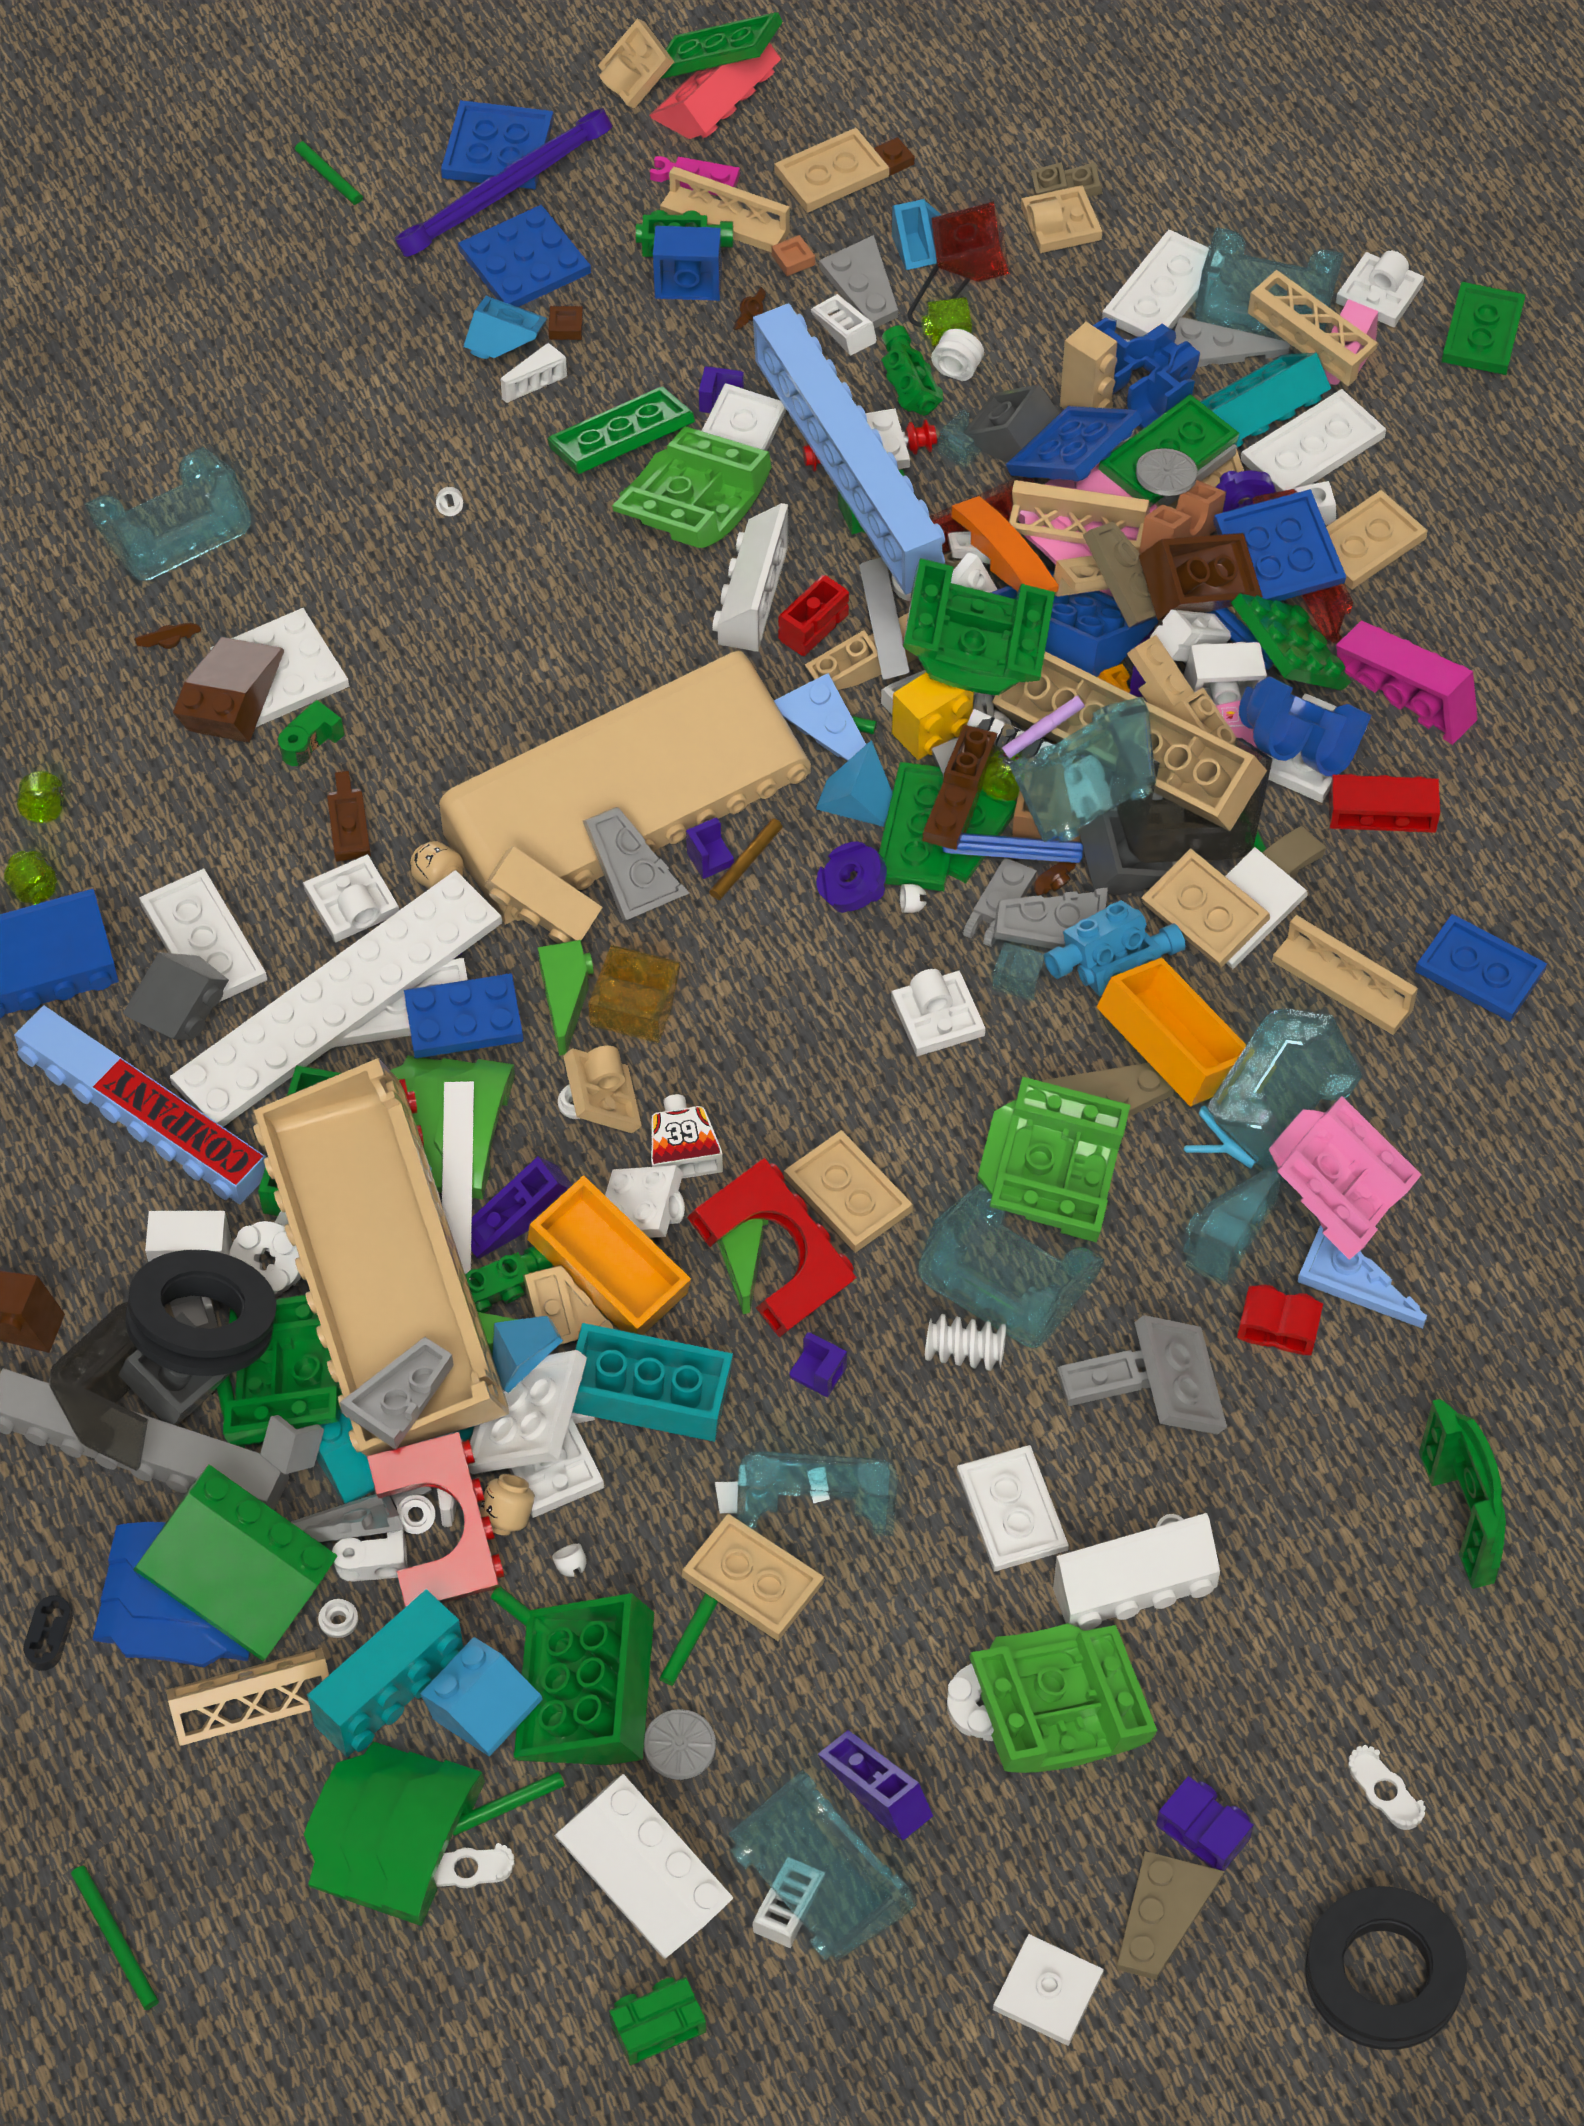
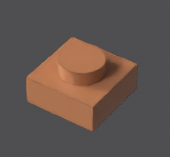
[771,235,815,276]

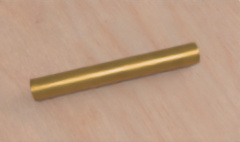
[709,818,783,901]

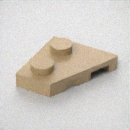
[523,1265,613,1345]

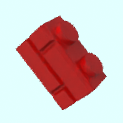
[778,575,849,656]

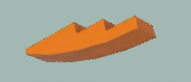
[951,496,1059,592]

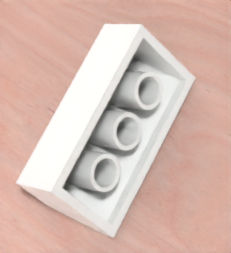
[713,503,788,652]
[1053,1513,1220,1631]
[554,1774,733,1959]

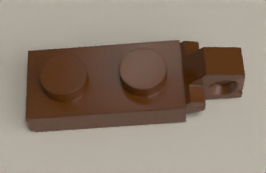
[327,771,371,862]

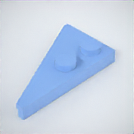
[774,673,866,761]
[1298,1225,1427,1329]

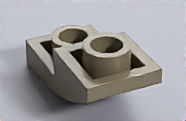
[1031,162,1103,197]
[1262,825,1327,880]

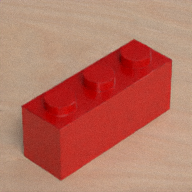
[1329,774,1440,833]

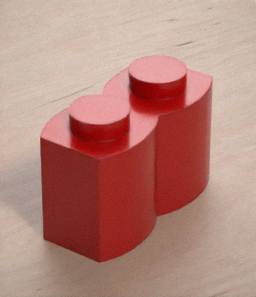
[1237,1284,1323,1355]

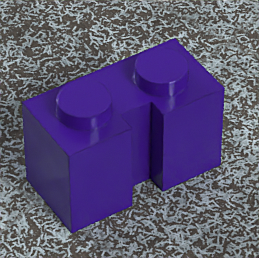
[1156,1776,1254,1871]

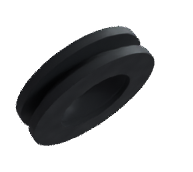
[125,1250,276,1376]
[1305,1886,1467,2050]

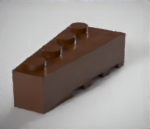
[0,1271,65,1353]

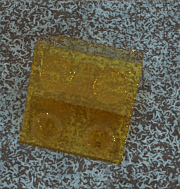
[588,945,680,1043]

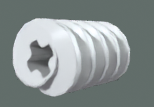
[925,1314,1007,1371]

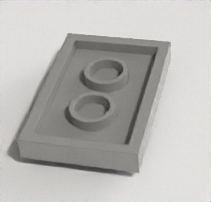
[1134,1315,1227,1434]

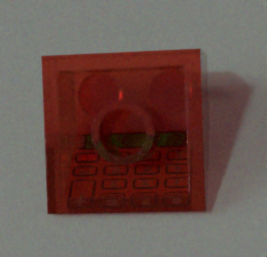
[931,201,1010,282]

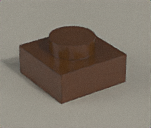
[874,137,915,176]
[548,306,583,340]

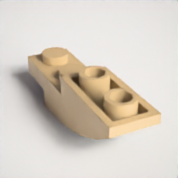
[805,613,918,690]
[1127,635,1242,748]

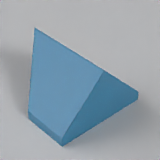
[892,199,952,270]
[817,740,893,827]
[493,1316,563,1393]

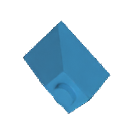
[463,296,547,359]

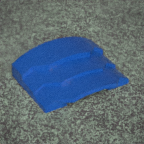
[92,1522,250,1668]

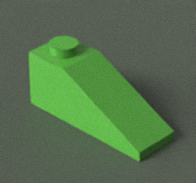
[538,940,594,1056]
[717,1219,768,1314]

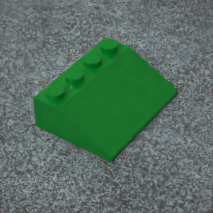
[133,1464,338,1661]
[514,1593,654,1765]

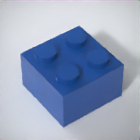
[653,226,722,301]

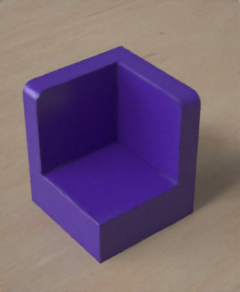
[699,366,744,413]
[686,817,734,879]
[789,1332,847,1398]

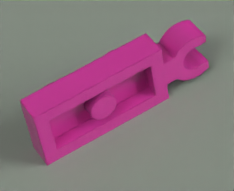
[650,156,740,196]

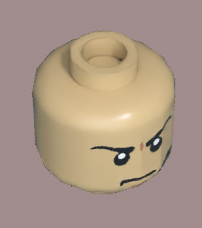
[410,841,464,889]
[479,1474,535,1535]

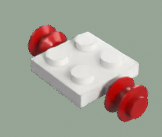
[802,408,937,472]

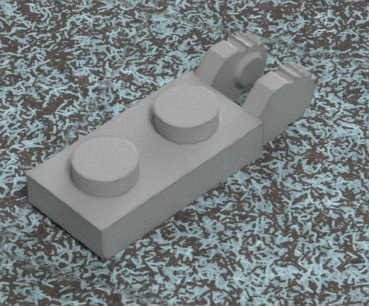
[963,857,1037,947]
[1057,1350,1151,1406]

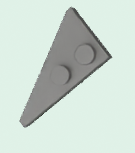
[1175,317,1291,367]
[291,1494,403,1542]

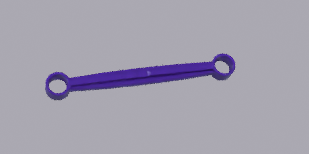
[394,108,613,257]

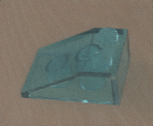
[1183,1163,1282,1287]

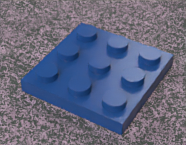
[441,100,554,189]
[458,204,591,307]
[1005,406,1142,482]
[1213,489,1346,601]

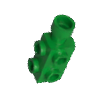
[636,210,733,257]
[881,325,944,416]
[465,1246,552,1313]

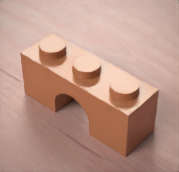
[1139,480,1226,553]

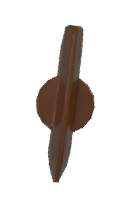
[733,287,766,330]
[135,623,201,649]
[1034,862,1076,896]

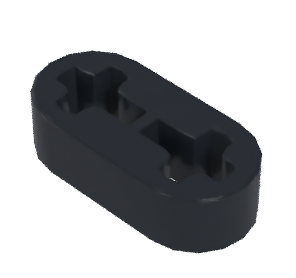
[23,1595,73,1671]

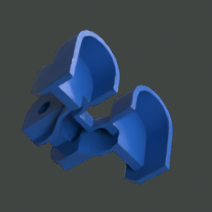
[1093,317,1200,429]
[1239,676,1372,776]

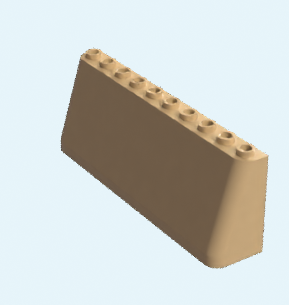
[439,651,811,925]
[253,1058,509,1456]

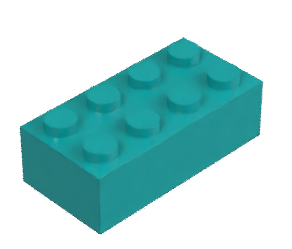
[572,1323,733,1442]
[307,1589,464,1758]

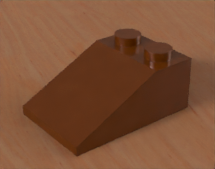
[1139,533,1263,620]
[173,637,284,743]

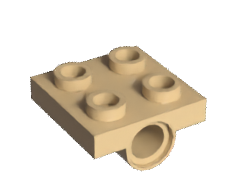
[598,18,674,108]
[1021,185,1102,253]
[563,1045,642,1133]

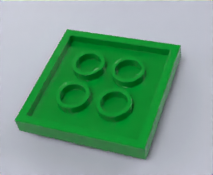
[1231,593,1352,690]

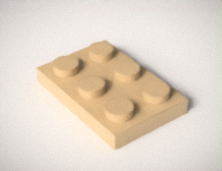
[774,128,889,213]
[1326,490,1428,589]
[1141,848,1270,968]
[784,1130,913,1253]
[682,1513,824,1641]

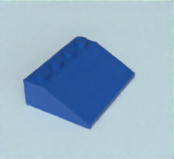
[990,570,1159,677]
[0,889,119,1018]

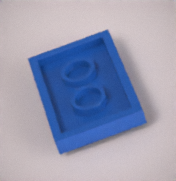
[1415,914,1547,1022]
[404,973,524,1058]

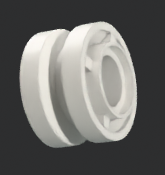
[931,329,984,381]

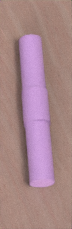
[1001,695,1085,759]

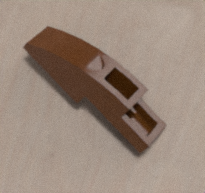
[922,725,998,850]

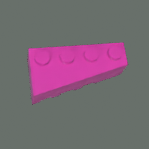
[1336,620,1478,745]

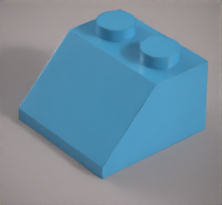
[420,1637,543,1757]

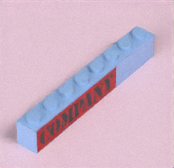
[14,1005,266,1205]

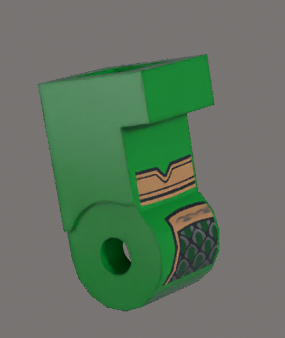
[278,700,345,766]

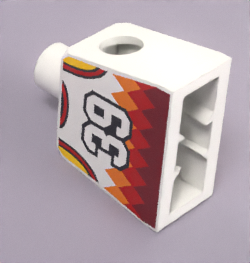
[651,1094,723,1178]

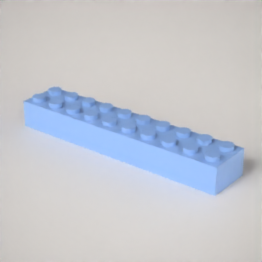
[753,303,945,595]

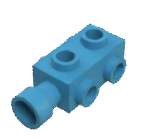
[1044,900,1146,979]
[1077,923,1186,997]

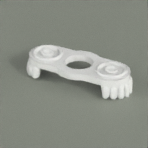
[1348,1745,1425,1830]
[434,1843,515,1888]

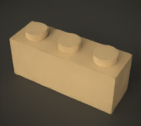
[1060,322,1117,409]
[484,846,603,944]

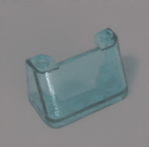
[1195,227,1344,346]
[85,447,251,581]
[1009,697,1156,843]
[1208,1009,1362,1183]
[918,1183,1104,1348]
[737,1451,897,1536]
[728,1769,916,1961]

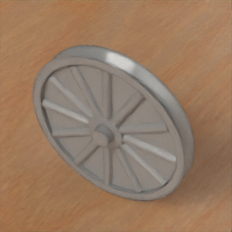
[1136,448,1198,496]
[644,1709,716,1780]

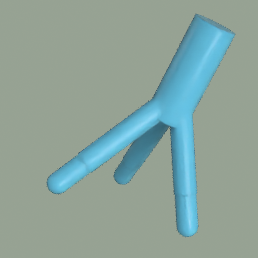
[1184,1106,1259,1169]

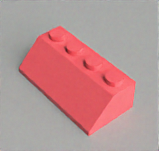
[649,42,781,139]

